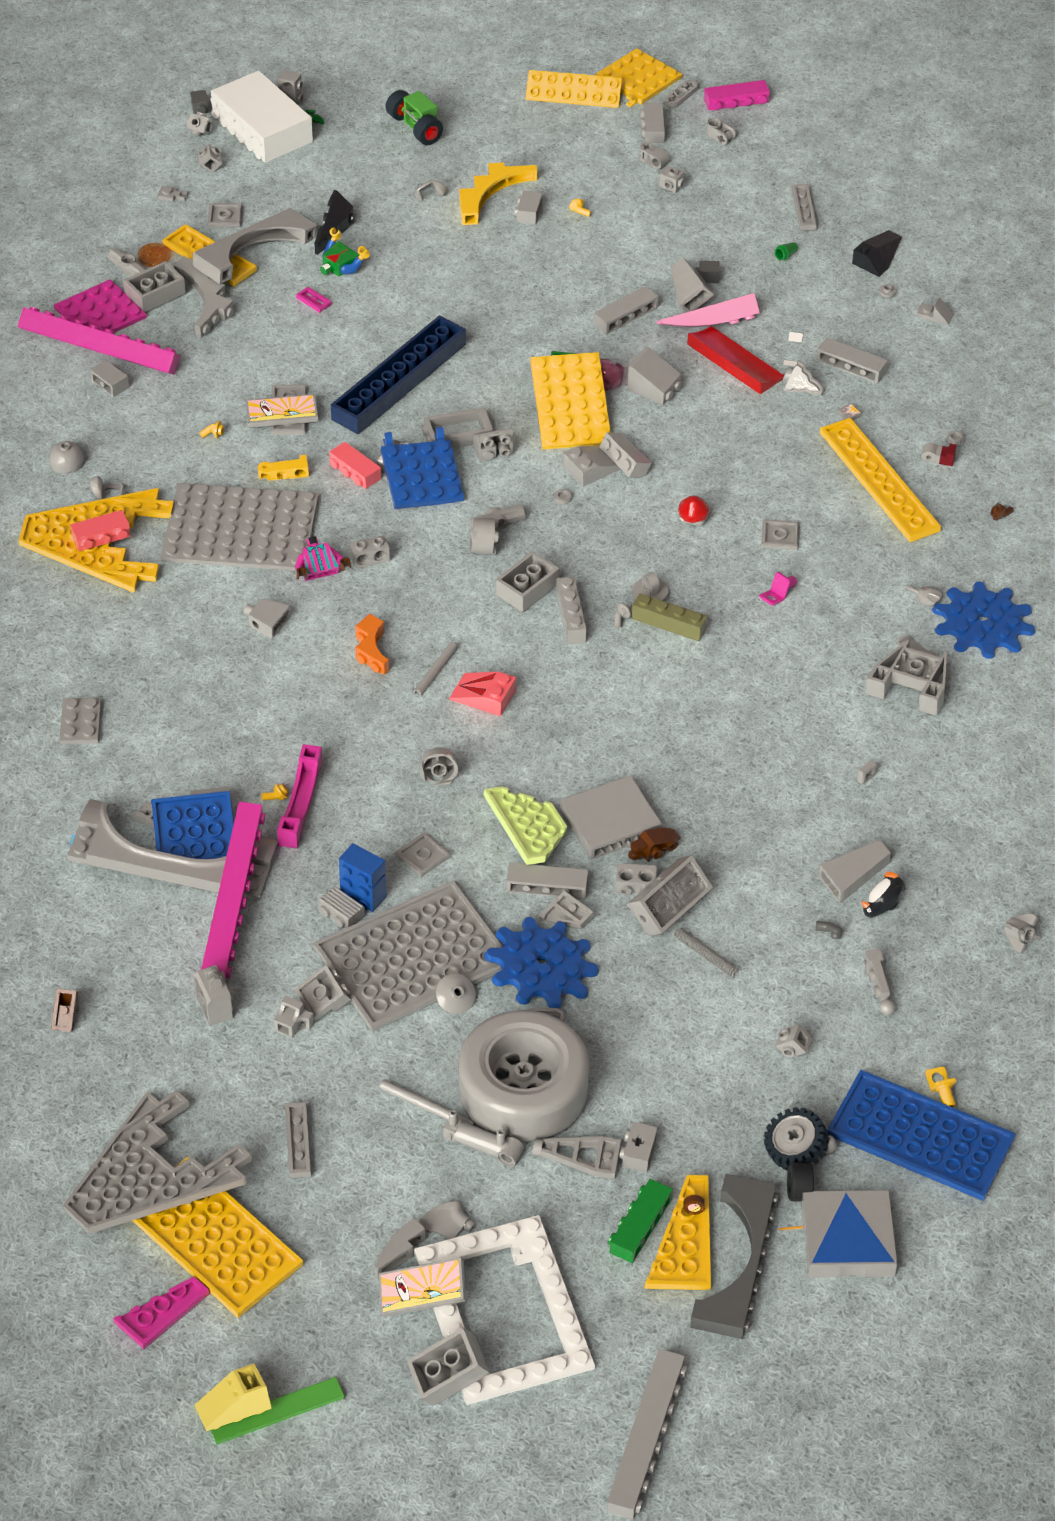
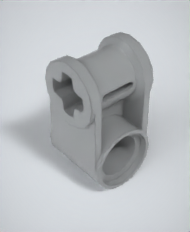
[706,118,736,145]
[639,142,670,170]

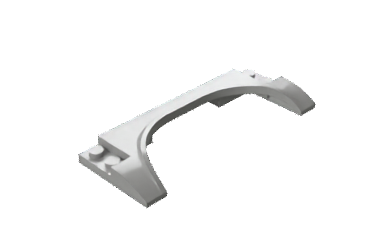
[67,799,278,900]

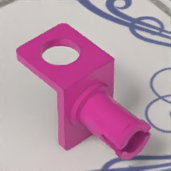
[759,572,797,606]

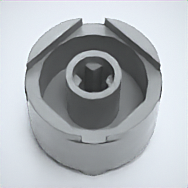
[470,518,498,555]

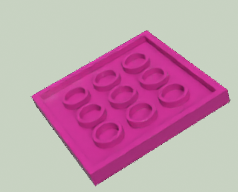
[53,279,147,332]

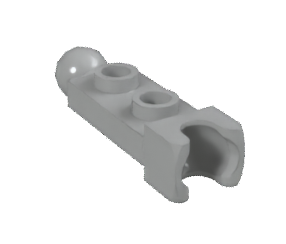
[863,949,896,1015]

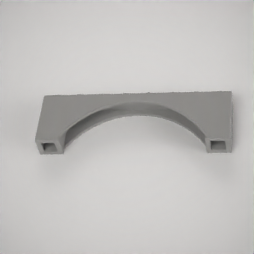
[193,208,317,284]

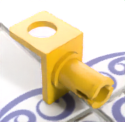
[925,1067,956,1107]

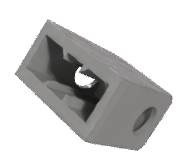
[243,599,290,639]

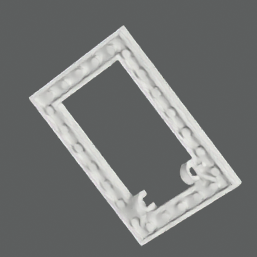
[414,1215,595,1405]

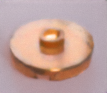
[138,243,171,268]

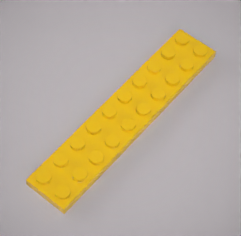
[820,418,941,542]

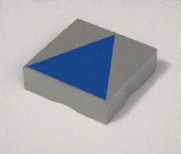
[801,1190,897,1278]

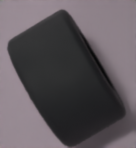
[787,1162,814,1202]

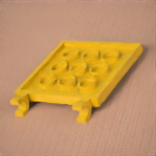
[593,48,683,108]

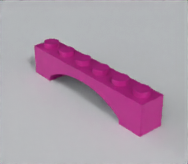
[277,744,323,849]

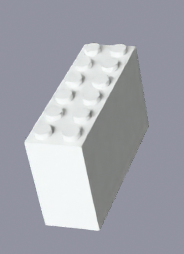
[211,71,313,163]

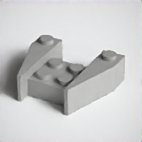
[866,640,947,716]

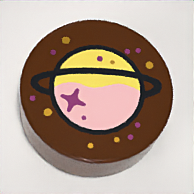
[683,1195,705,1215]

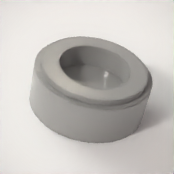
[554,489,572,505]

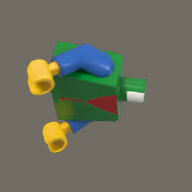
[320,227,370,277]

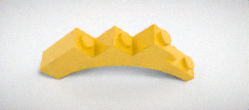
[459,162,537,225]

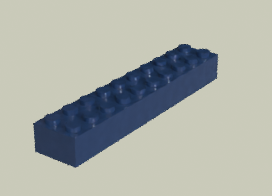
[331,315,466,434]

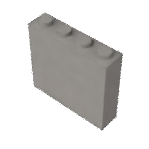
[560,776,662,860]

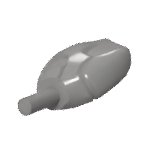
[907,585,943,607]

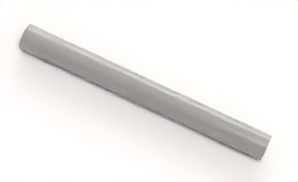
[379,1079,476,1126]

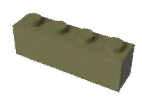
[632,593,707,641]

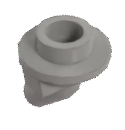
[614,603,631,628]

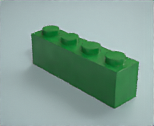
[608,1179,673,1264]

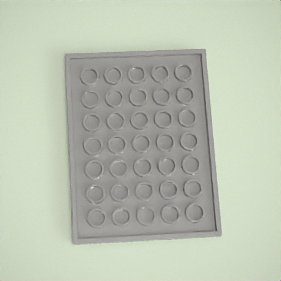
[160,483,319,571]
[313,880,503,1032]

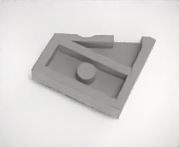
[539,891,594,929]

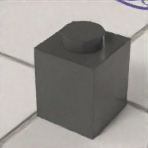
[190,90,209,114]
[696,261,720,283]

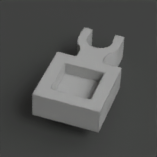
[157,186,188,202]

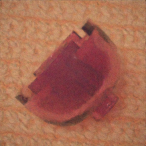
[600,359,625,391]

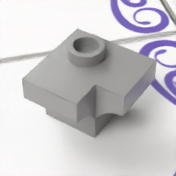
[274,996,314,1038]

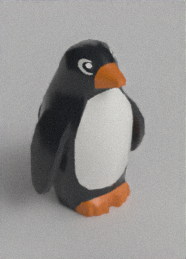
[861,871,906,918]

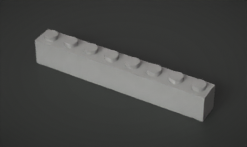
[607,1349,687,1520]

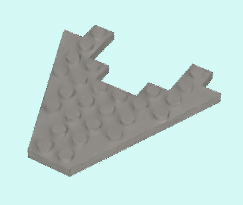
[63,1090,253,1234]

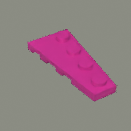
[113,1277,209,1349]

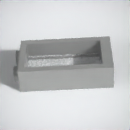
[421,407,493,449]

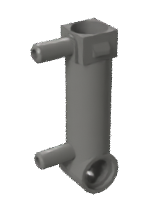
[443,1110,524,1167]

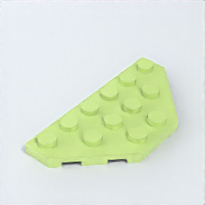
[484,786,567,865]

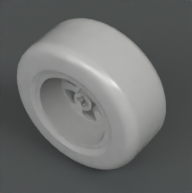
[458,1010,590,1142]

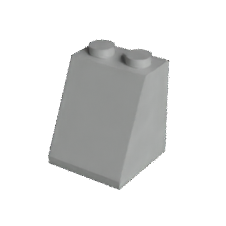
[628,346,682,405]

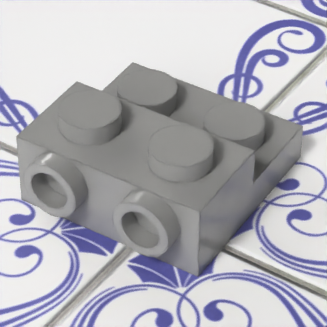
[294,965,351,1021]

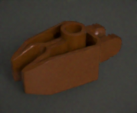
[628,827,681,862]

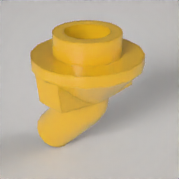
[569,199,591,217]
[199,421,224,438]
[261,783,289,801]

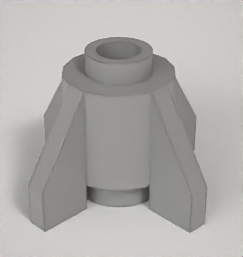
[1004,913,1041,954]

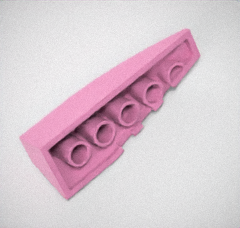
[657,293,760,327]

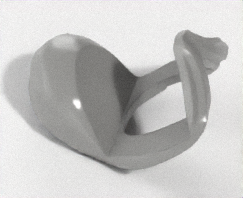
[414,180,447,201]
[90,476,124,500]

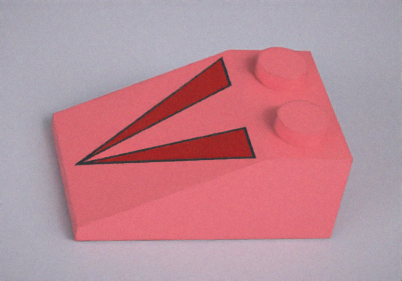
[449,672,516,716]

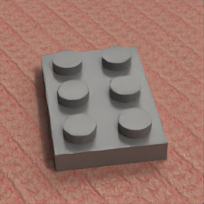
[59,698,101,744]

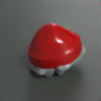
[676,495,709,526]

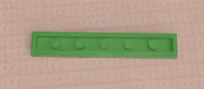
[210,1377,344,1445]

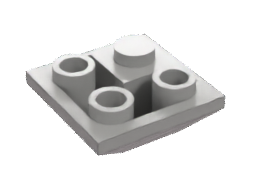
[473,428,513,461]

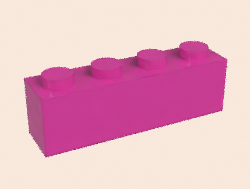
[704,80,770,110]

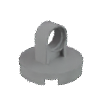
[632,572,668,601]

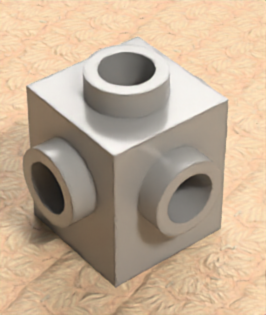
[187,112,214,136]
[198,143,222,172]
[659,165,685,193]
[775,1024,812,1058]

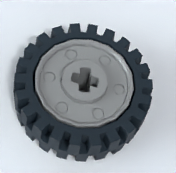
[764,1107,829,1170]

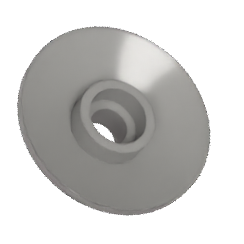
[435,974,476,1014]

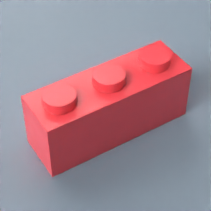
[329,442,381,489]
[70,510,130,551]

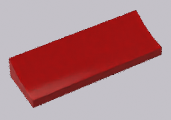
[687,326,784,394]

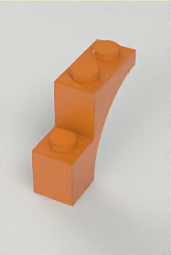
[355,613,389,675]

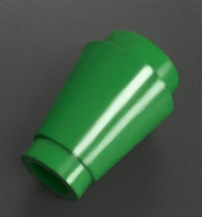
[774,242,798,260]

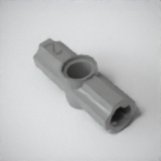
[107,247,147,276]
[470,504,525,528]

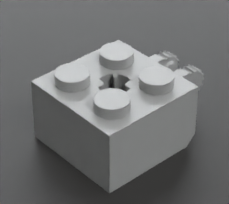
[193,965,235,1026]

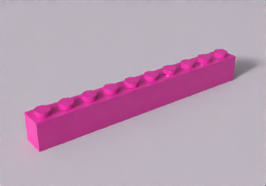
[17,306,180,375]
[201,801,266,979]

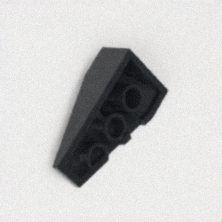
[314,190,356,255]
[852,230,902,277]

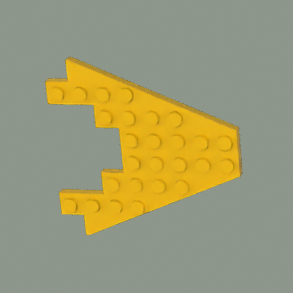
[19,488,174,592]

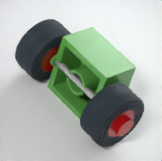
[385,90,443,145]

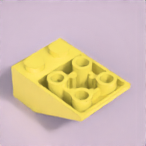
[195,1364,271,1431]

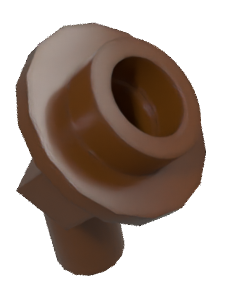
[990,503,1014,521]

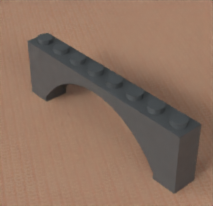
[690,1174,779,1339]

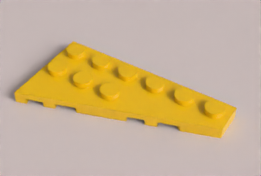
[645,1175,711,1290]

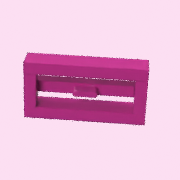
[296,287,332,313]

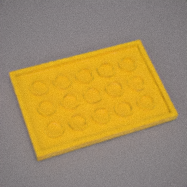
[530,352,611,450]

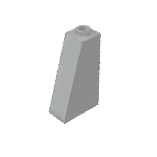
[671,258,715,312]
[819,839,891,903]

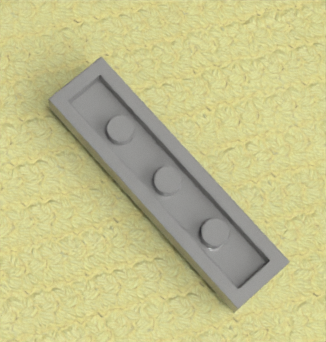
[792,184,816,231]
[285,1102,311,1178]

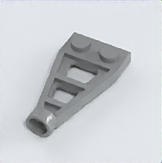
[532,1136,621,1179]

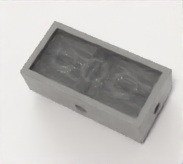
[627,855,713,936]

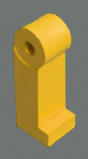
[257,455,309,480]

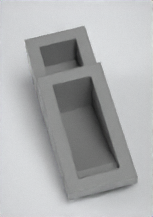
[375,1218,425,1280]

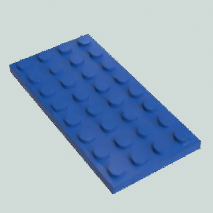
[827,1069,1016,1201]

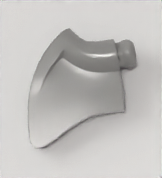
[418,1201,475,1239]

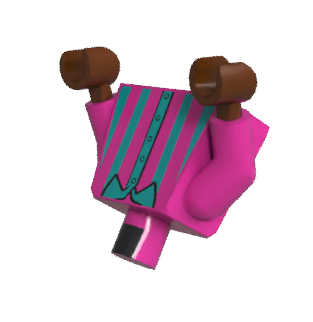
[295,536,351,581]

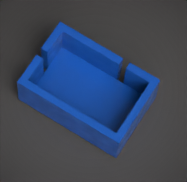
[339,843,387,912]

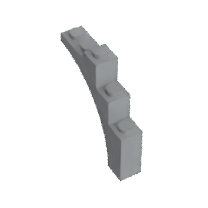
[174,256,234,338]

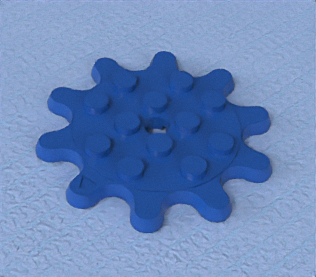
[932,581,1036,659]
[484,917,599,1009]

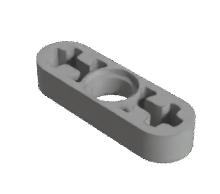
[665,80,698,108]

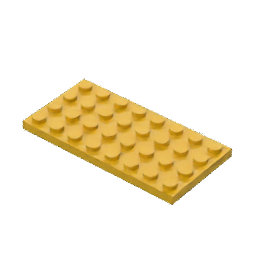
[132,1157,303,1318]

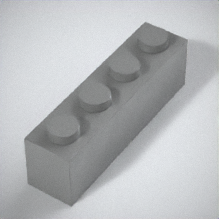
[594,286,658,335]
[817,337,888,383]
[556,577,586,645]
[506,862,588,899]

